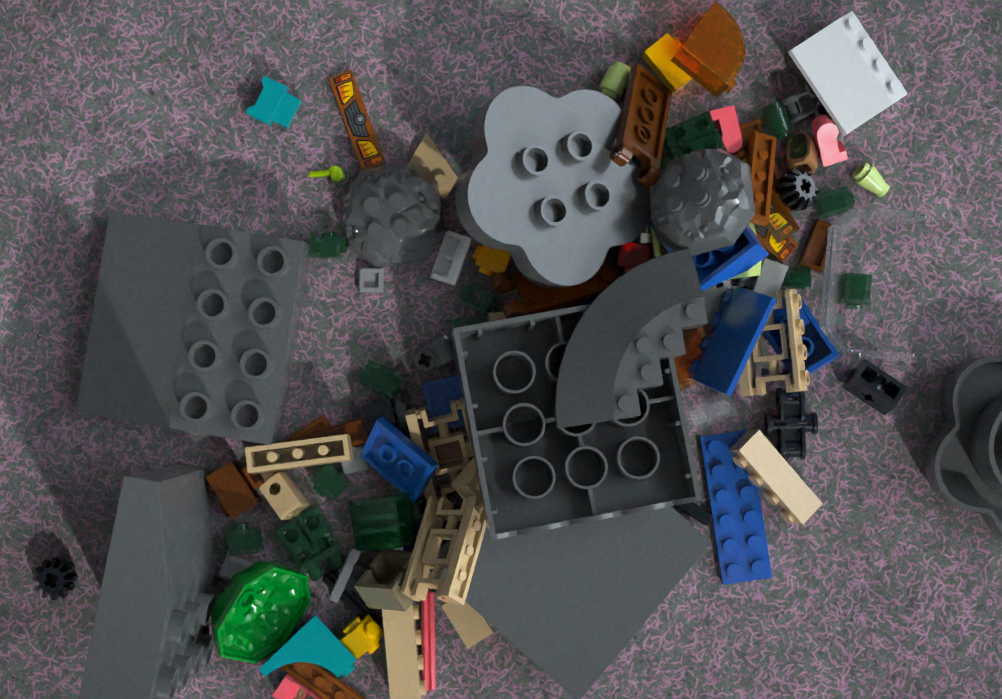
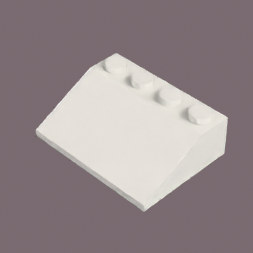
[788,11,908,136]

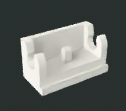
[430,231,472,287]

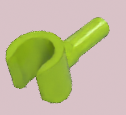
[309,166,346,182]

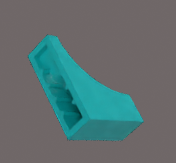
[258,615,357,678]

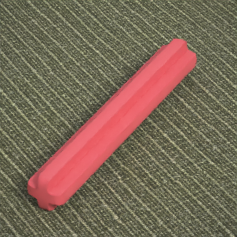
[421,590,436,691]

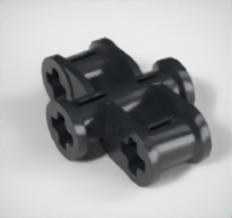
[764,388,818,460]

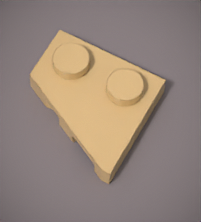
[410,134,458,200]

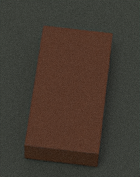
[798,218,840,274]

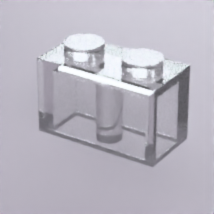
[684,393,738,433]

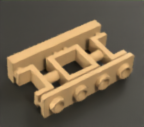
[739,289,810,397]
[405,397,473,502]
[401,496,487,606]

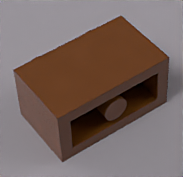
[205,460,262,520]

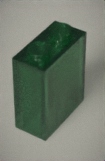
[348,493,416,551]

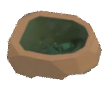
[787,130,818,174]

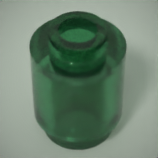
[761,102,793,141]

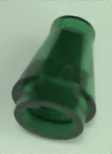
[782,265,811,290]

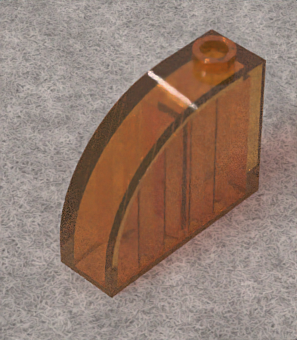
[671,1,746,98]

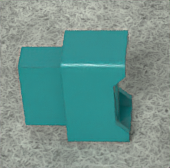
[246,76,302,130]

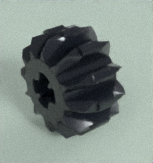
[776,168,820,212]
[32,557,78,600]

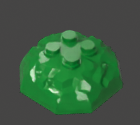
[211,561,310,664]

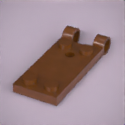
[609,64,672,187]
[491,251,620,319]

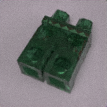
[660,111,727,170]
[275,504,346,582]

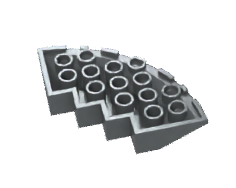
[555,249,708,428]

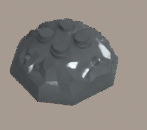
[649,148,756,256]
[340,162,446,268]

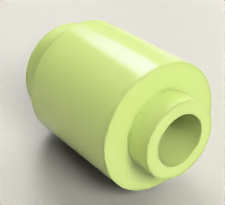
[599,61,631,100]

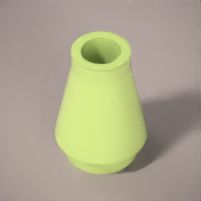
[852,162,890,197]

